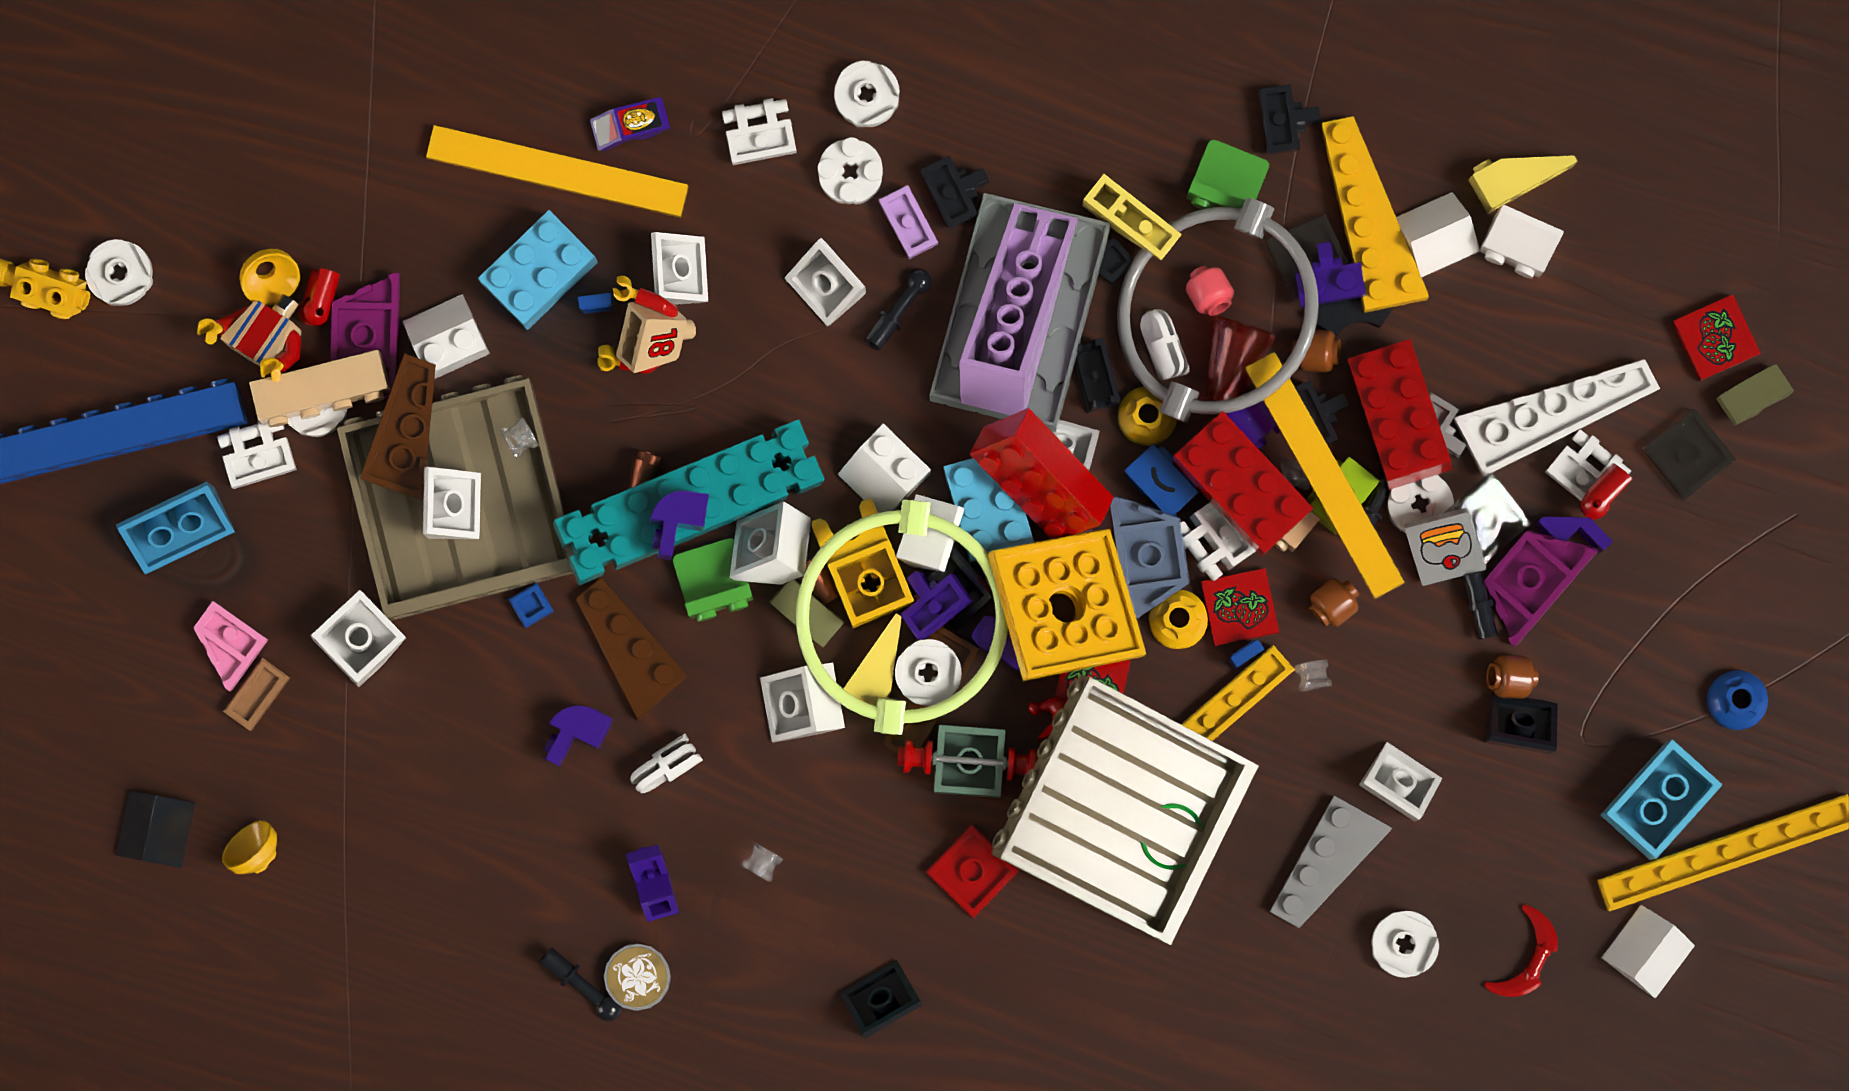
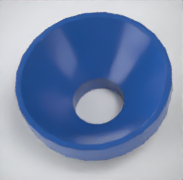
[1707,670,1768,730]

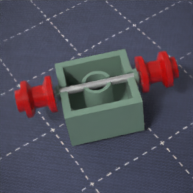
[898,725,1039,798]

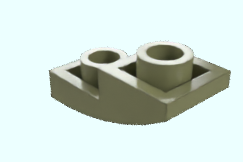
[1716,364,1794,426]
[769,579,844,647]

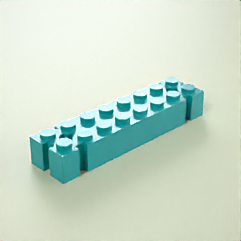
[553,419,825,586]

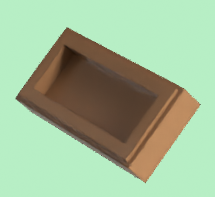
[223,658,290,731]

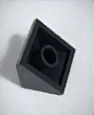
[923,546,994,631]
[1484,692,1558,754]
[116,790,195,868]
[840,960,923,1039]

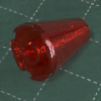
[1205,315,1275,401]

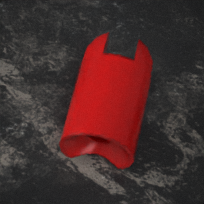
[299,268,340,326]
[1580,463,1633,520]

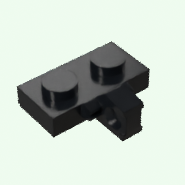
[1258,84,1321,155]
[920,156,989,230]
[1295,380,1349,445]

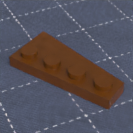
[360,353,436,501]
[576,578,688,720]
[884,627,980,755]

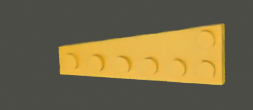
[1320,116,1429,313]

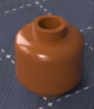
[1292,330,1341,372]
[1309,578,1359,627]
[1487,655,1539,699]

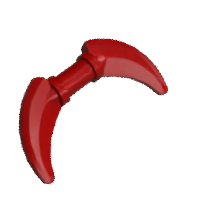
[1484,905,1558,997]

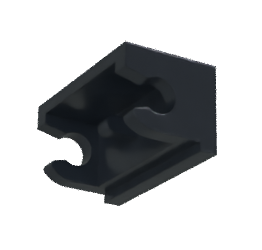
[1074,337,1121,413]

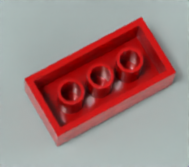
[1347,339,1452,490]
[969,408,1114,539]
[1172,411,1314,557]

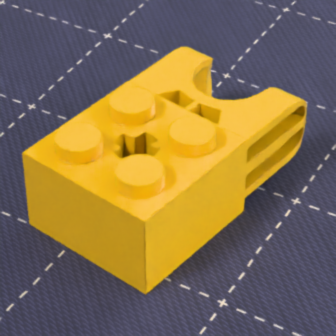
[812,498,914,629]

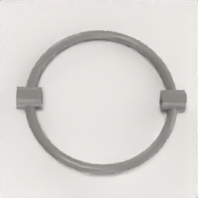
[1117,197,1319,423]

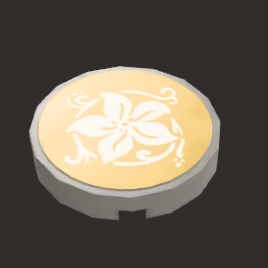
[604,944,671,1011]

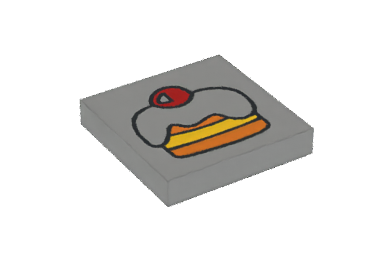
[1404,507,1486,586]

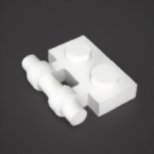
[722,98,797,165]
[217,420,297,489]
[1545,429,1632,508]
[1181,502,1256,582]

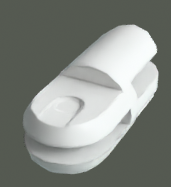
[1140,309,1189,380]
[631,734,703,793]

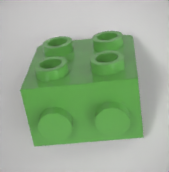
[1186,140,1269,222]
[673,538,754,622]

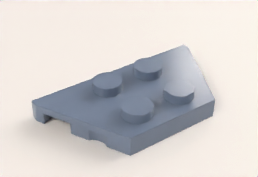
[1110,495,1190,619]

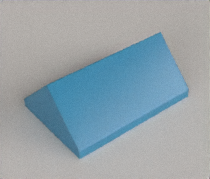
[116,482,235,574]

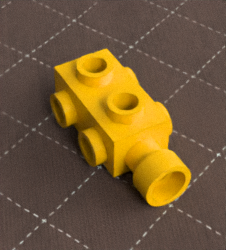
[0,258,90,319]

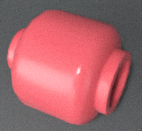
[1185,266,1234,316]

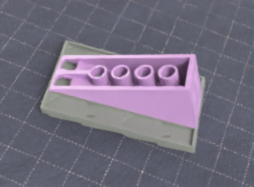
[929,193,1110,432]

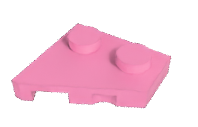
[194,601,268,691]

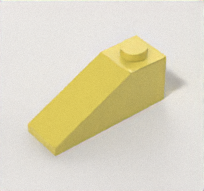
[1468,156,1577,214]
[1082,174,1182,261]
[843,613,902,706]

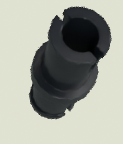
[1462,571,1499,640]

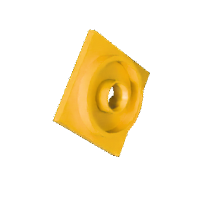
[988,529,1146,681]

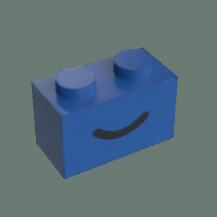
[1123,444,1198,515]

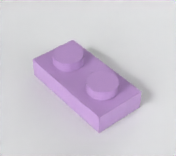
[879,185,938,259]

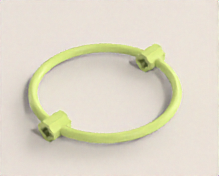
[796,499,1008,735]

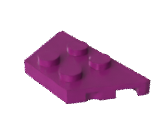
[330,273,400,398]
[1484,530,1598,647]

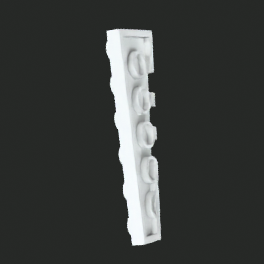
[1454,359,1660,477]

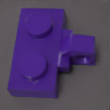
[1296,242,1367,307]
[900,571,973,640]

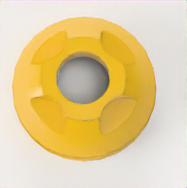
[239,249,300,305]
[1118,387,1177,446]
[1148,590,1208,650]
[222,820,277,874]

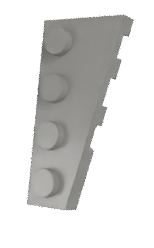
[1269,796,1392,928]

